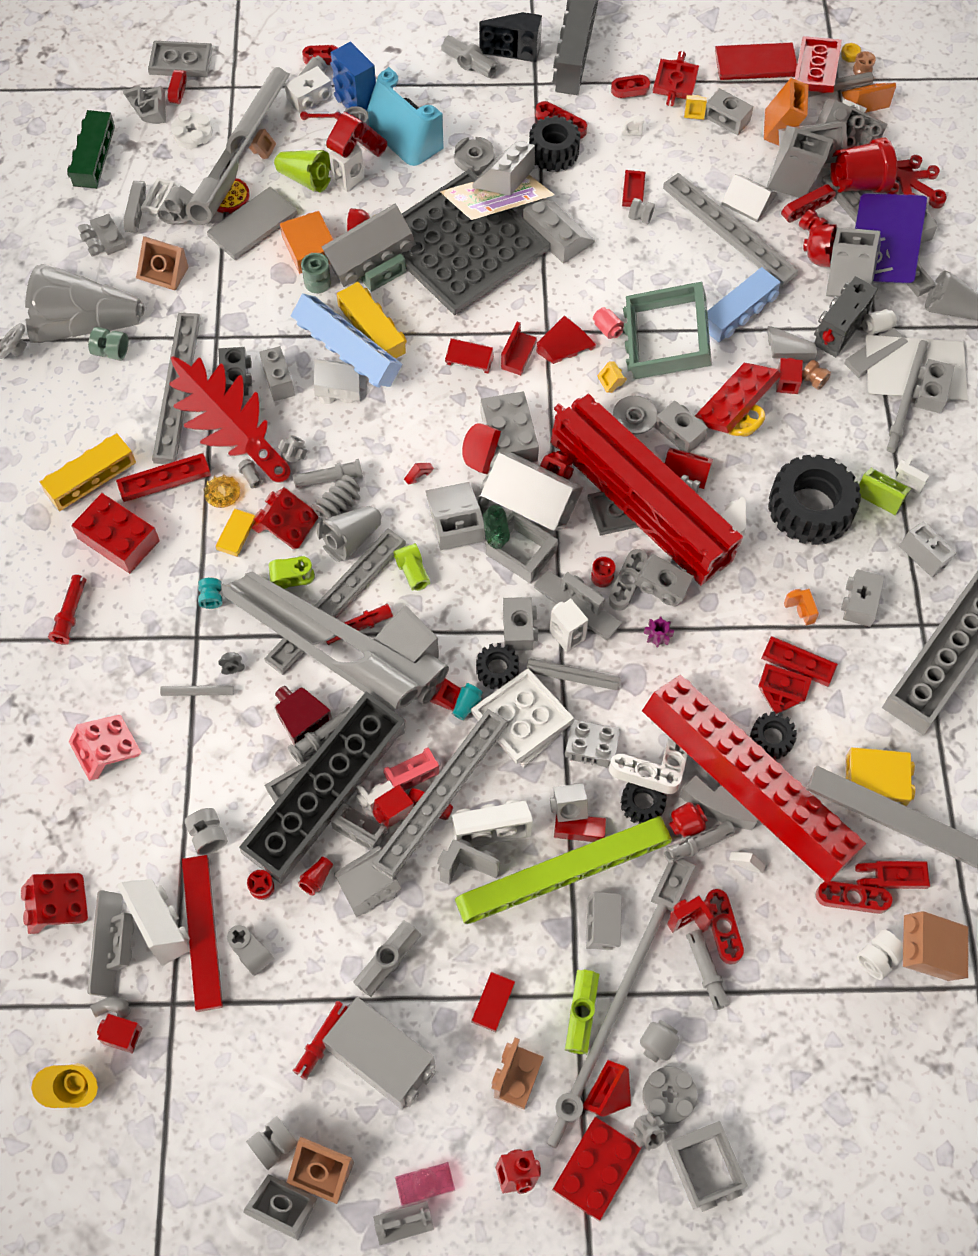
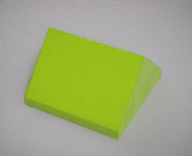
[859,467,912,515]

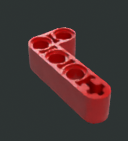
[326,112,387,158]

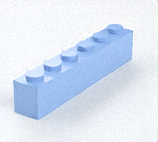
[291,293,403,388]

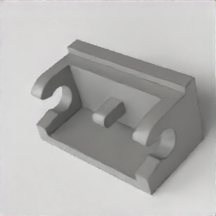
[899,521,957,577]
[330,802,389,850]
[586,891,622,950]

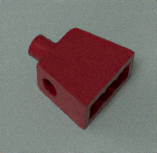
[275,686,332,745]

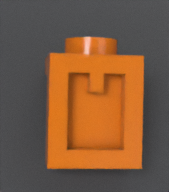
[784,589,819,626]

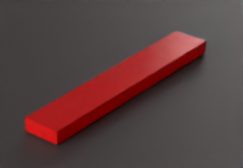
[182,855,223,1012]

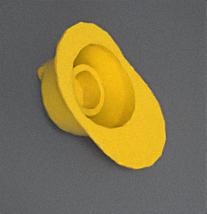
[31,1063,98,1108]

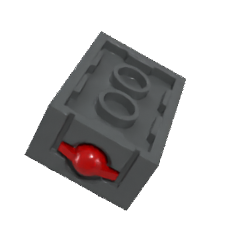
[814,276,878,358]

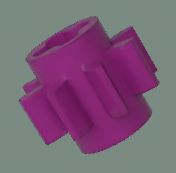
[644,616,674,648]

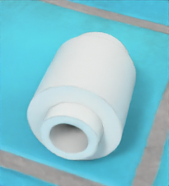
[862,309,897,335]

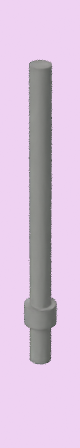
[886,340,928,453]

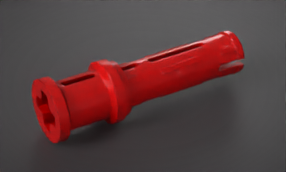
[48,574,87,645]

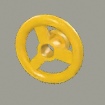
[727,404,765,437]

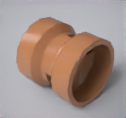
[802,360,832,390]

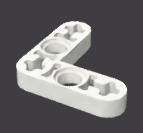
[609,737,688,794]

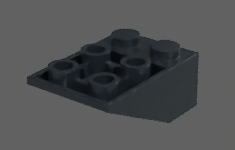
[479,12,542,62]

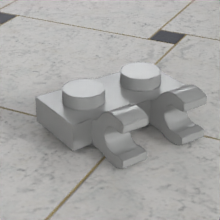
[78,213,127,256]

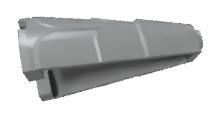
[25,264,145,343]

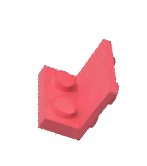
[69,715,141,781]

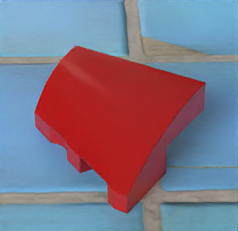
[536,315,596,364]

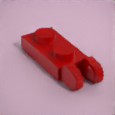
[855,861,930,889]

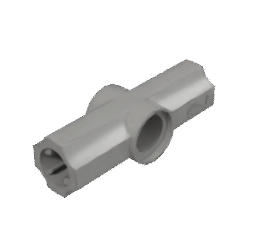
[441,35,498,79]
[353,920,421,997]

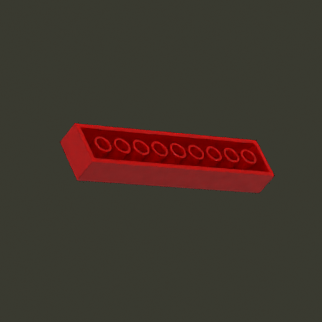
[642,674,866,884]

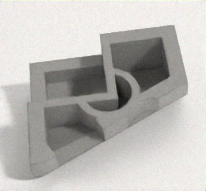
[123,86,166,124]
[767,326,817,363]

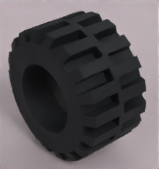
[529,116,580,172]

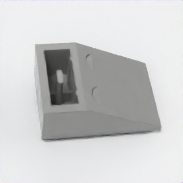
[816,99,888,148]
[766,126,833,198]
[826,228,881,297]
[425,482,485,551]

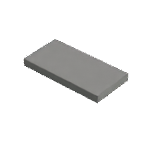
[207,187,298,260]

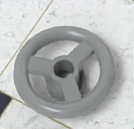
[0,323,27,359]

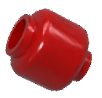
[669,802,708,838]

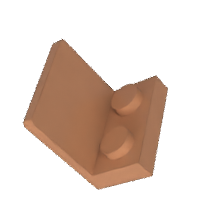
[491,1037,544,1110]

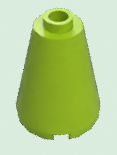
[274,150,331,192]

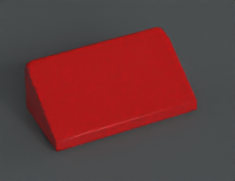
[554,815,606,842]

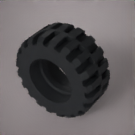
[768,455,861,545]

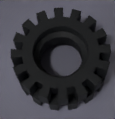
[476,643,519,690]
[750,712,797,760]
[620,776,667,824]

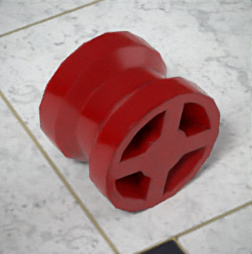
[247,870,275,900]

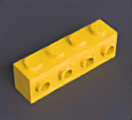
[336,282,407,359]
[39,433,136,512]

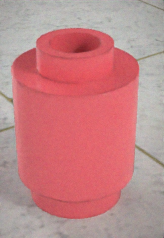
[593,307,624,339]

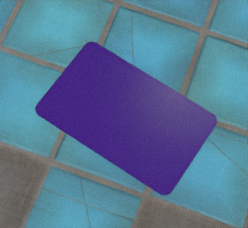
[855,193,927,283]

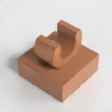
[249,129,276,159]

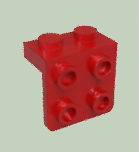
[251,487,319,549]
[21,873,88,934]

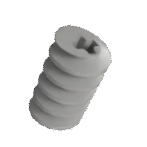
[311,475,361,519]

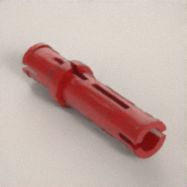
[326,603,393,645]
[292,1001,348,1080]

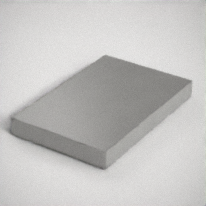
[148,40,213,78]

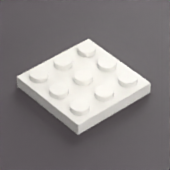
[471,668,574,764]

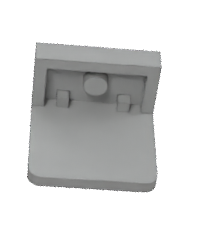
[437,839,500,885]

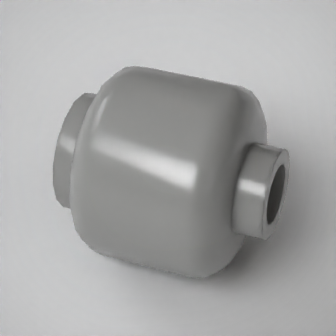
[640,1020,680,1063]

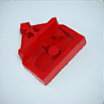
[758,663,812,715]

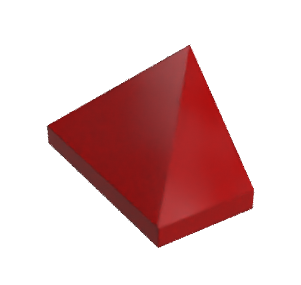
[583,1060,631,1117]

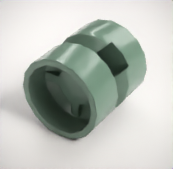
[301,253,331,294]
[88,327,129,361]

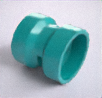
[198,577,222,609]

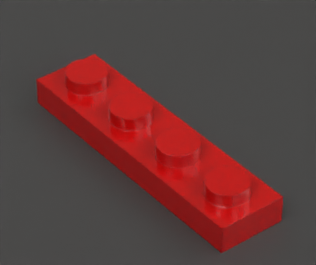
[116,453,211,503]

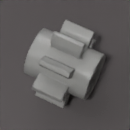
[278,435,308,463]
[631,1113,667,1151]

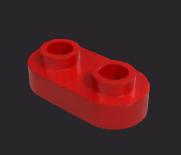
[611,74,650,98]

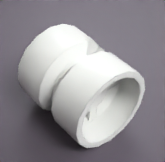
[857,930,903,980]

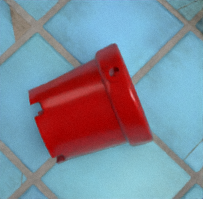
[830,137,897,193]

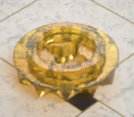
[203,474,240,508]

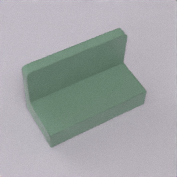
[360,254,406,292]

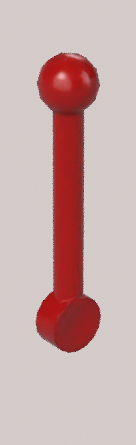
[300,111,341,120]

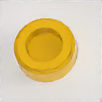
[840,43,861,63]

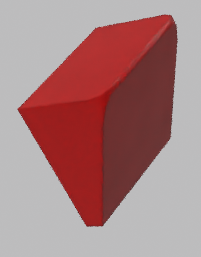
[430,678,461,711]

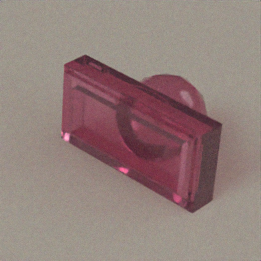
[395,1162,455,1206]

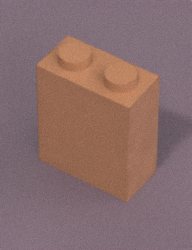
[903,911,968,981]

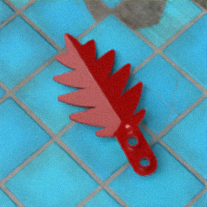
[169,356,291,483]

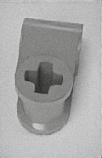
[227,925,275,976]

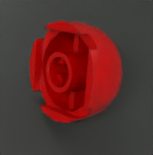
[803,224,838,267]

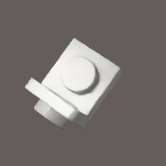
[896,454,929,494]
[355,781,394,813]

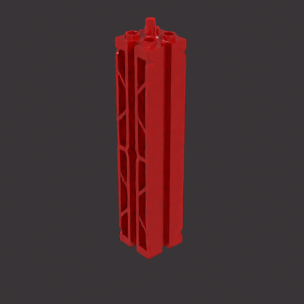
[550,393,743,586]

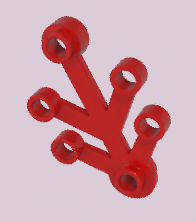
[886,155,947,209]

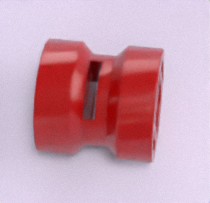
[799,209,829,233]
[591,557,616,588]

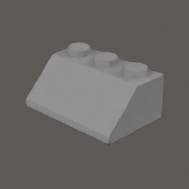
[472,141,535,196]
[523,199,595,264]

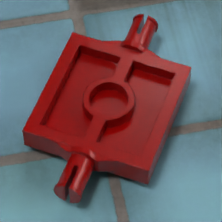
[653,51,699,106]

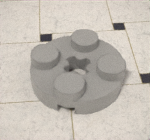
[454,136,495,176]
[642,1067,698,1124]

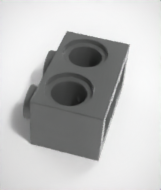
[218,346,252,396]

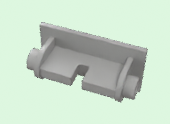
[373,1201,434,1245]

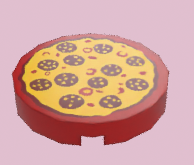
[217,178,250,214]

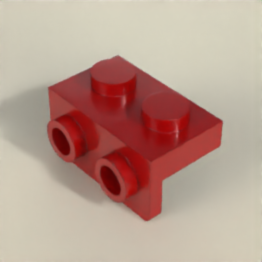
[667,896,714,933]

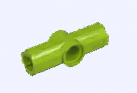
[565,969,600,1055]

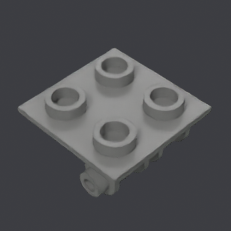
[565,720,620,768]

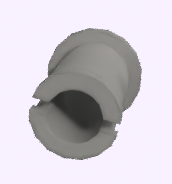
[238,459,264,489]

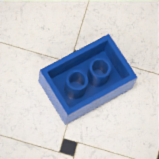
[331,41,376,111]

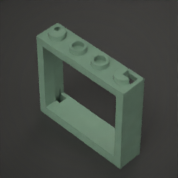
[623,281,712,380]

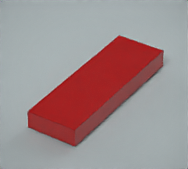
[761,636,838,687]

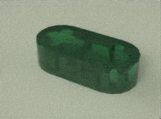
[483,505,510,549]

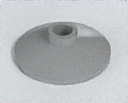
[613,396,657,435]

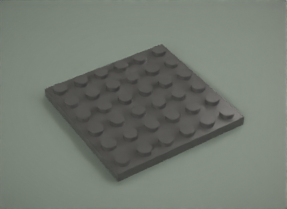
[401,169,551,316]

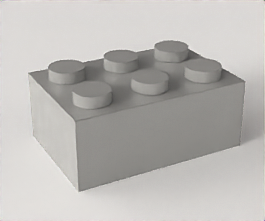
[480,391,539,462]

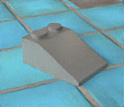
[778,121,847,168]

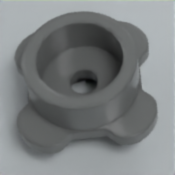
[218,652,245,675]

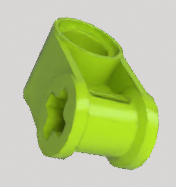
[268,556,315,589]

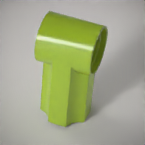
[393,543,430,591]

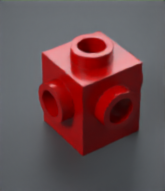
[540,451,574,480]
[495,1149,541,1194]

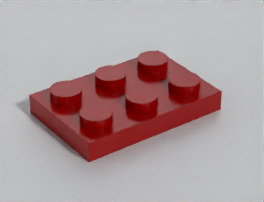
[552,1117,642,1222]

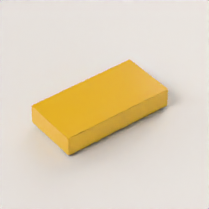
[215,508,255,557]

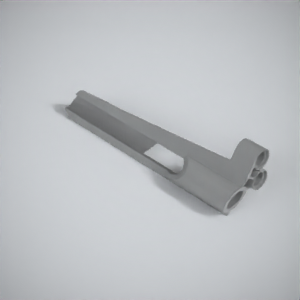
[157,67,290,225]
[221,572,449,711]

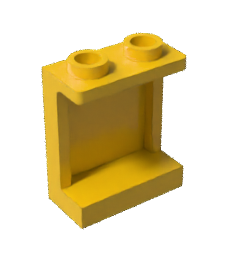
[846,747,915,807]

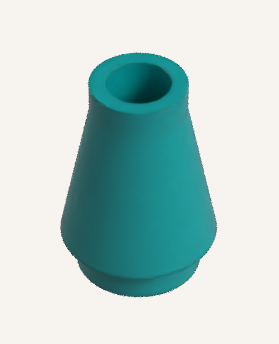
[452,683,483,721]

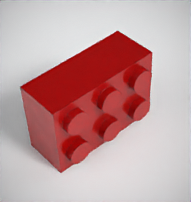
[71,493,160,574]

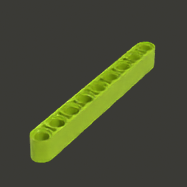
[455,817,673,924]

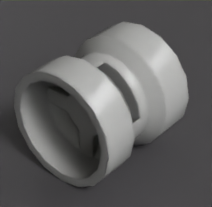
[628,198,655,224]

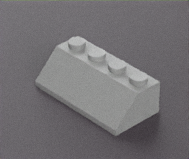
[322,203,416,287]

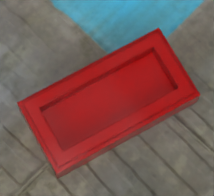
[622,170,646,207]
[471,972,515,1032]

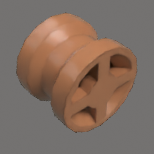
[853,51,876,75]

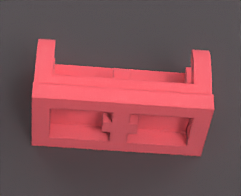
[383,747,439,791]

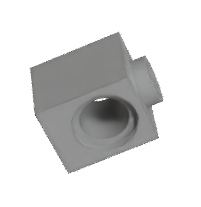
[550,783,588,822]

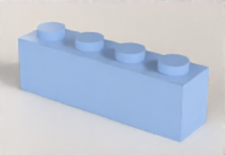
[707,267,781,342]

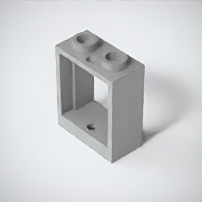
[485,511,558,584]
[667,1121,748,1212]

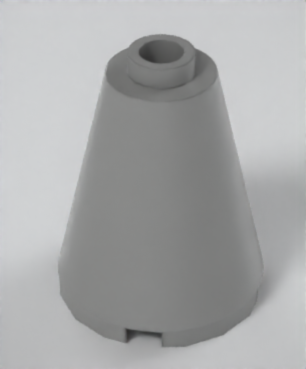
[925,270,978,320]
[316,506,382,562]

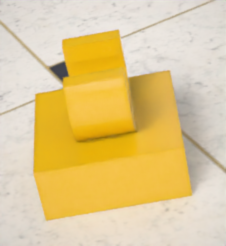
[684,95,707,120]
[597,361,627,393]

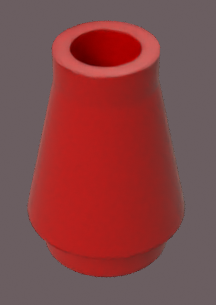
[298,856,333,896]

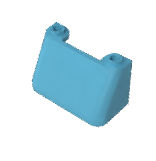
[367,67,444,166]

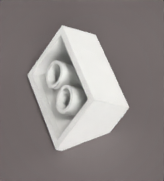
[451,800,533,847]
[117,879,190,966]

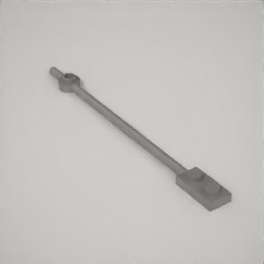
[547,859,696,1148]

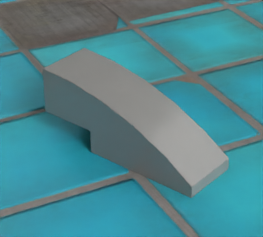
[679,775,758,830]

